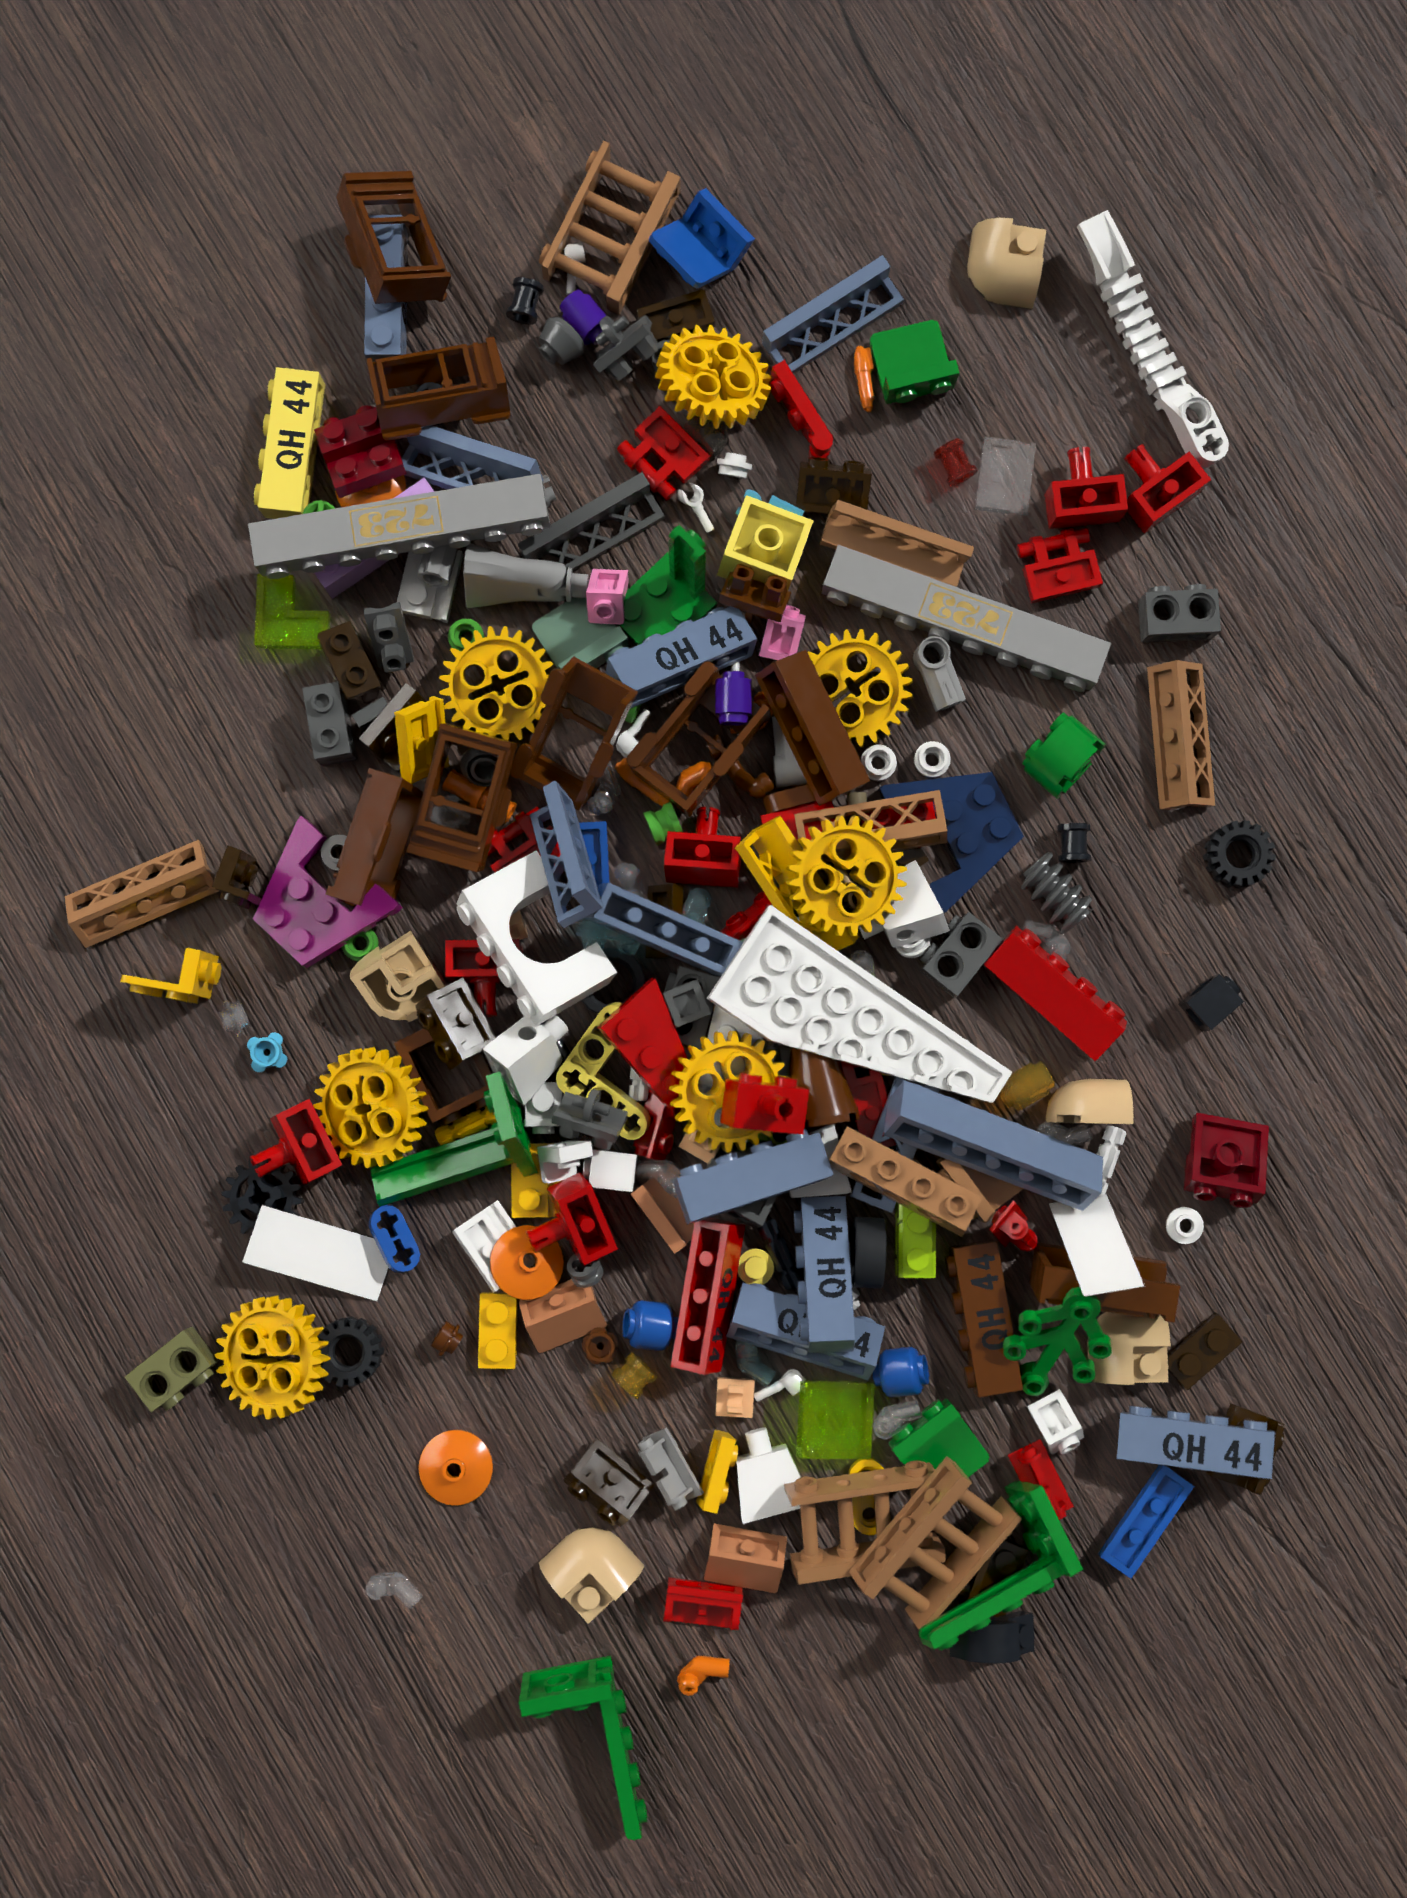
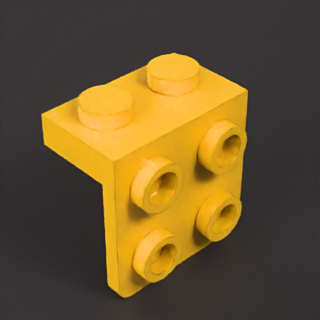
[120,948,221,1004]

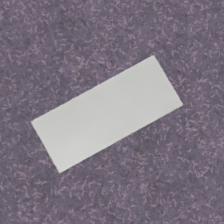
[1049,1194,1144,1296]
[242,1205,396,1301]

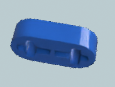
[369,1205,420,1273]

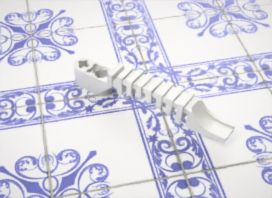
[1077,210,1229,469]

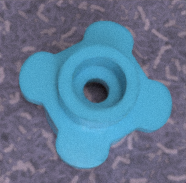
[247,1032,288,1072]

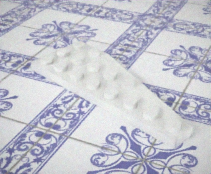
[706,905,1012,1103]

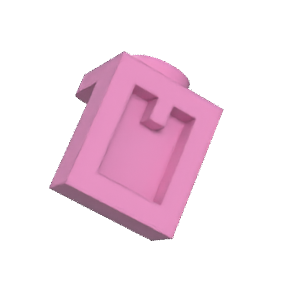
[586,569,629,624]
[759,605,806,660]

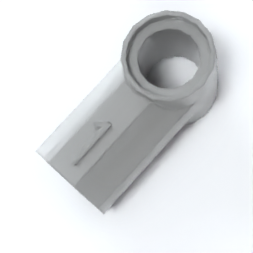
[417,545,460,588]
[913,636,966,712]
[772,717,808,788]

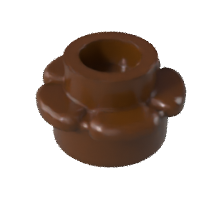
[431,1321,463,1356]
[582,1327,618,1364]

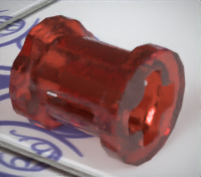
[933,438,978,486]

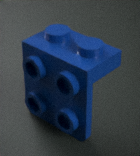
[649,188,755,288]

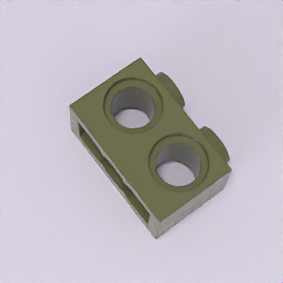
[124,1326,219,1413]

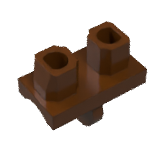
[718,564,791,625]

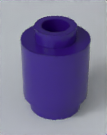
[559,290,607,345]
[715,671,752,726]

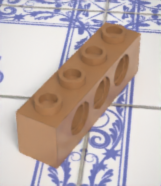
[829,1127,983,1237]

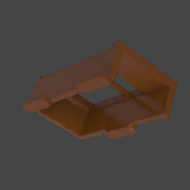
[336,171,451,304]
[366,337,511,440]
[510,656,638,811]
[627,661,771,817]
[407,723,518,872]
[326,768,423,918]
[1029,1243,1181,1323]

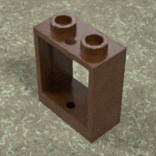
[394,1028,493,1126]

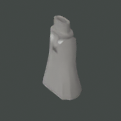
[463,543,589,608]

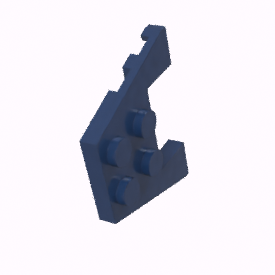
[878,772,1024,913]

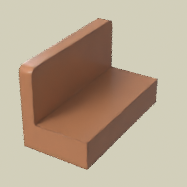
[631,1168,694,1254]
[518,1279,607,1353]
[704,1524,787,1593]

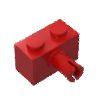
[1124,444,1211,534]
[1044,447,1128,529]
[664,807,741,888]
[445,939,522,1018]
[720,1073,809,1135]
[249,1099,342,1184]
[525,1172,618,1266]

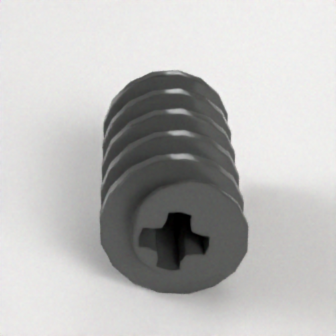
[1018,852,1094,934]

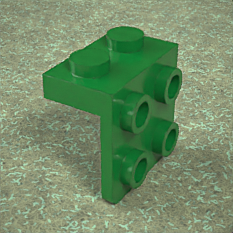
[870,320,959,405]
[888,1398,989,1477]

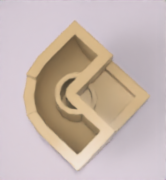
[967,218,1046,309]
[350,931,447,1022]
[1046,1079,1133,1124]
[1087,1312,1171,1385]
[539,1527,644,1624]

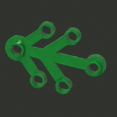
[1003,1287,1112,1396]

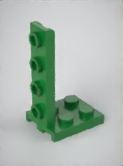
[616,524,718,645]
[370,1071,538,1207]
[919,1480,1083,1650]
[519,1655,648,1840]

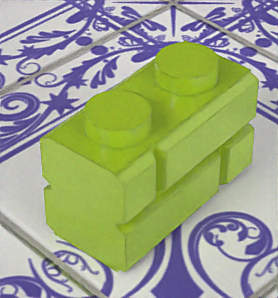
[895,1202,936,1278]

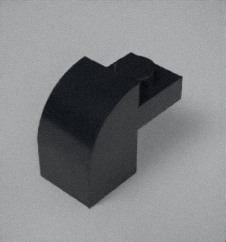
[950,1611,1035,1663]

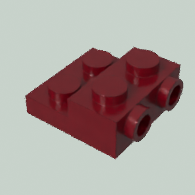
[314,405,407,498]
[1184,1113,1269,1208]

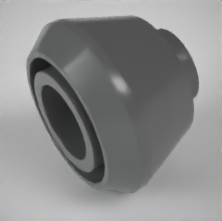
[539,317,585,365]
[460,747,498,787]

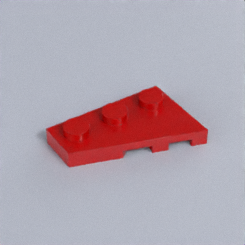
[597,978,699,1111]

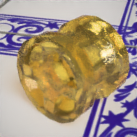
[611,1352,658,1399]

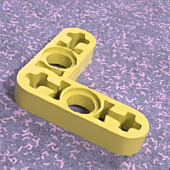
[556,1002,651,1140]

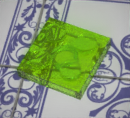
[796,1381,875,1459]

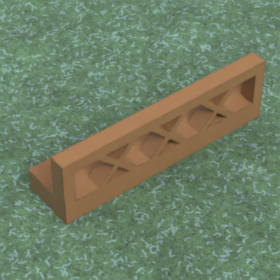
[819,500,974,587]
[1147,660,1215,810]
[794,790,947,863]
[65,840,219,948]

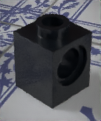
[1178,974,1244,1032]

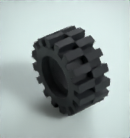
[1203,820,1276,889]
[317,1317,384,1387]

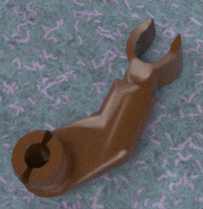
[707,734,774,798]

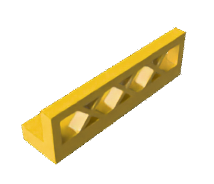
[735,816,859,951]

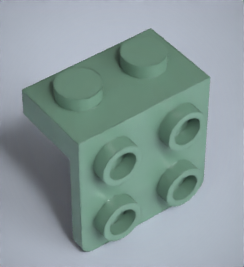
[532,597,629,670]

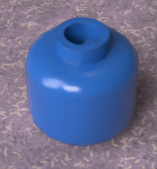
[622,1300,678,1351]
[873,1347,929,1398]

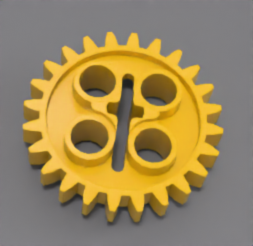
[655,325,772,429]
[439,626,553,741]
[807,629,913,747]
[786,816,907,936]
[669,1030,789,1153]
[313,1047,428,1168]
[215,1295,330,1420]

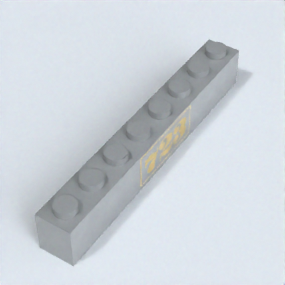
[248,474,551,579]
[821,545,1111,692]

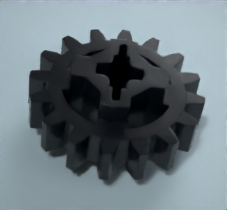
[221,1159,305,1234]

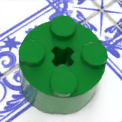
[1022,712,1106,799]

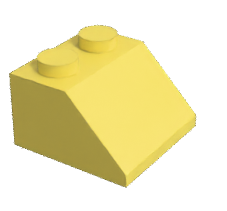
[717,495,813,591]

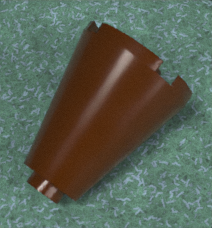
[789,1047,860,1128]

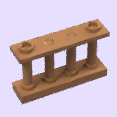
[539,140,681,315]
[849,1456,1022,1630]
[784,1461,946,1585]

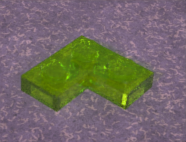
[255,574,330,649]

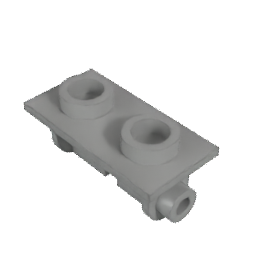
[637,1427,704,1510]

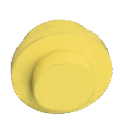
[738,1249,774,1285]

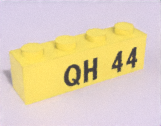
[254,367,325,519]

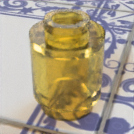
[999,1061,1055,1111]

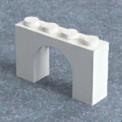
[456,850,617,1026]

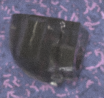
[683,415,728,462]

